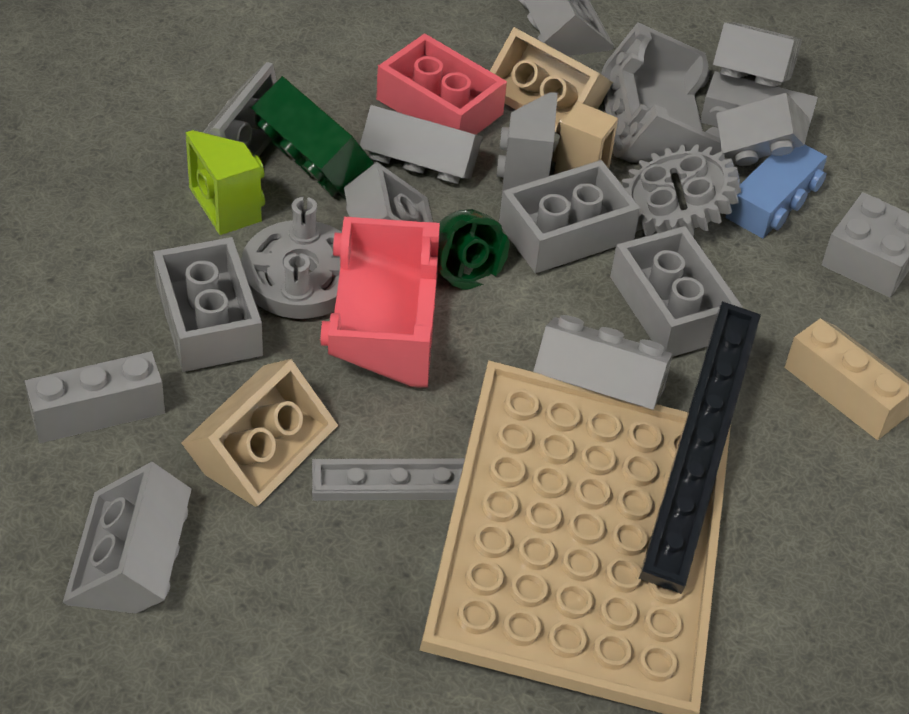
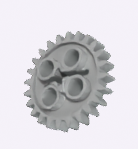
[621,144,741,236]

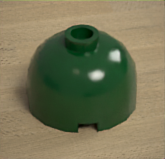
[437,209,509,290]

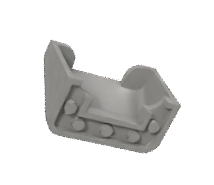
[601,22,722,163]

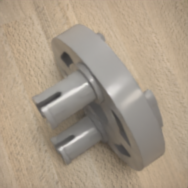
[241,197,342,319]

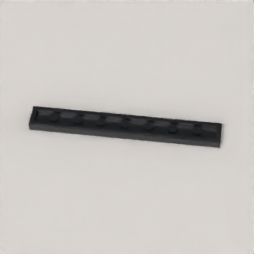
[638,301,761,594]

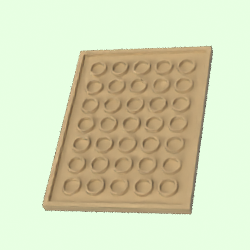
[420,360,731,714]

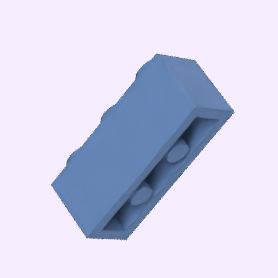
[726,145,827,239]

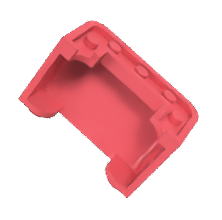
[321,217,440,388]

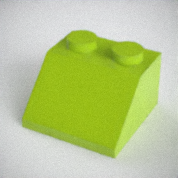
[186,130,265,235]

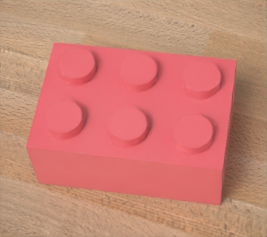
[376,33,507,135]

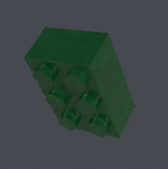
[251,76,374,200]

